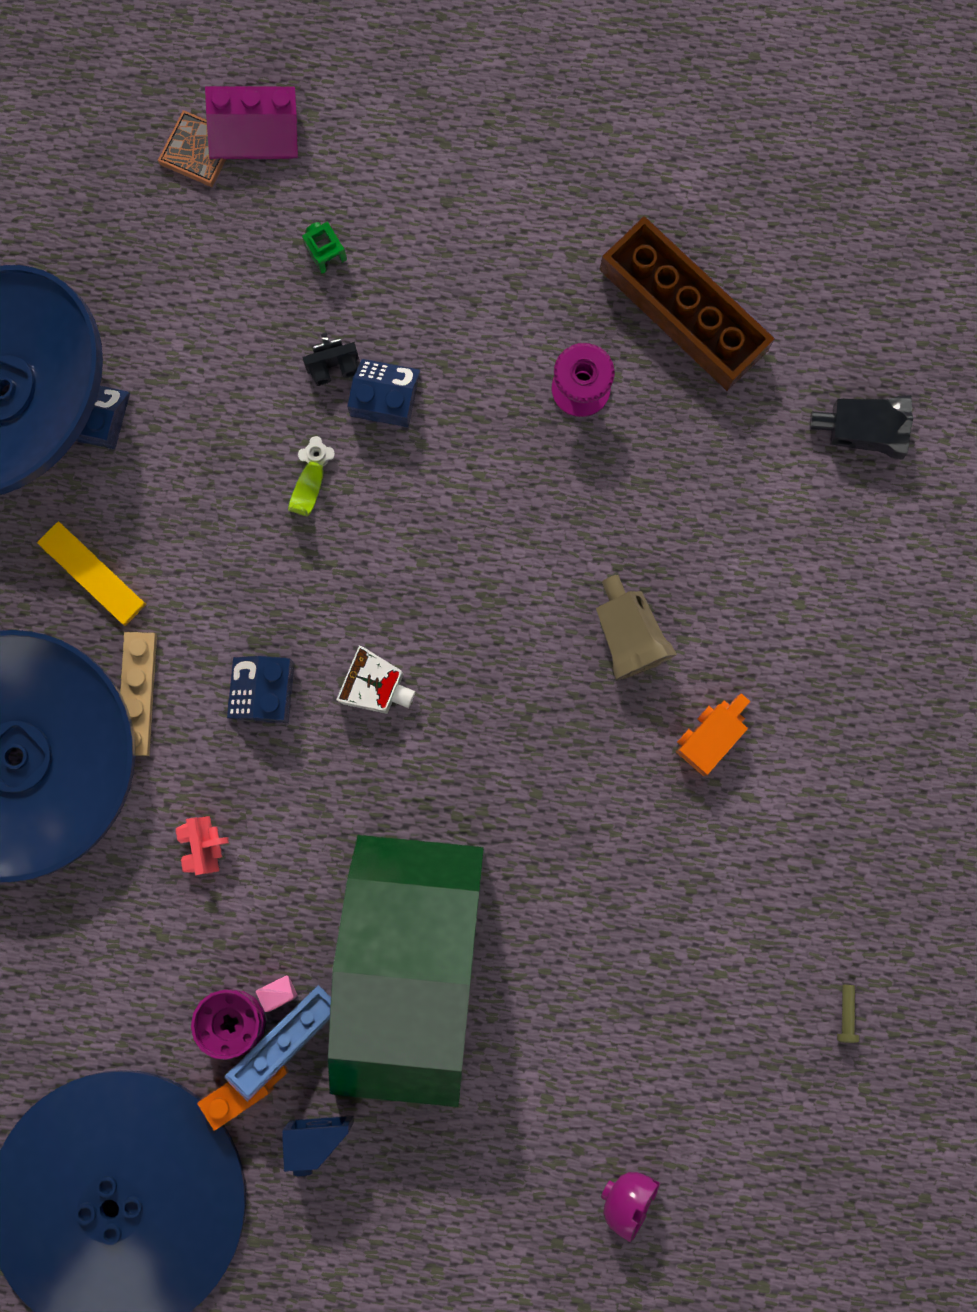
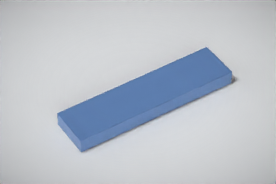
[225,985,331,1102]

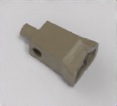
[596,575,677,680]

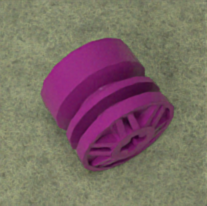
[191,989,267,1060]

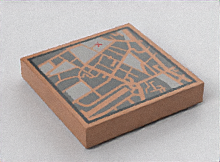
[158,110,226,187]

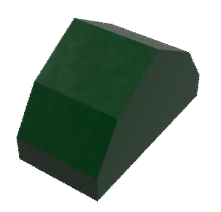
[328,835,484,1107]

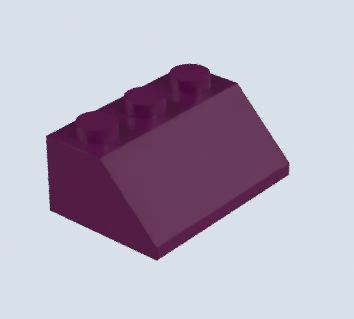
[205,86,298,159]

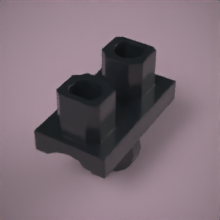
[302,332,359,386]

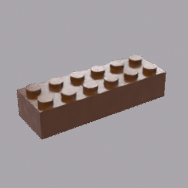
[600,216,775,391]

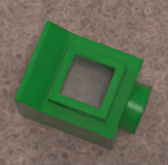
[302,221,347,274]

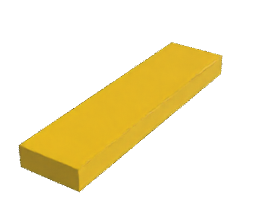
[37,521,147,626]

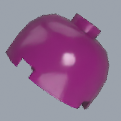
[601,1172,661,1242]

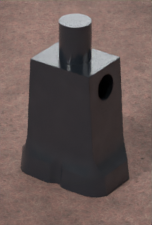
[809,395,913,460]

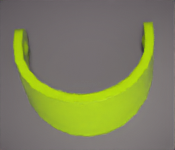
[288,462,323,517]

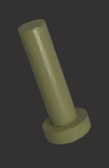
[837,985,860,1043]

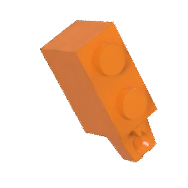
[676,693,750,776]
[197,1065,289,1131]

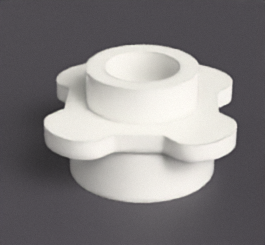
[298,436,335,466]

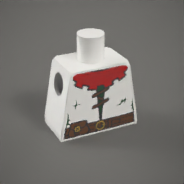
[336,645,415,714]

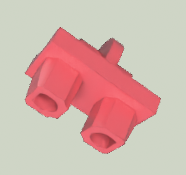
[176,816,229,875]

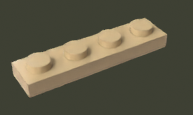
[120,632,157,756]

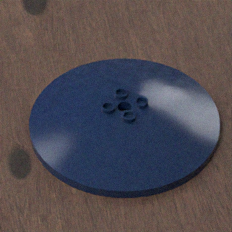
[0,265,103,495]
[0,630,136,882]
[0,1070,246,1312]

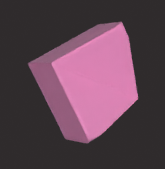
[256,975,297,1013]

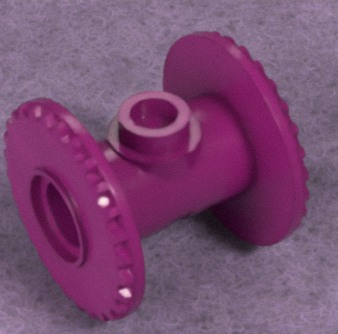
[552,343,615,417]

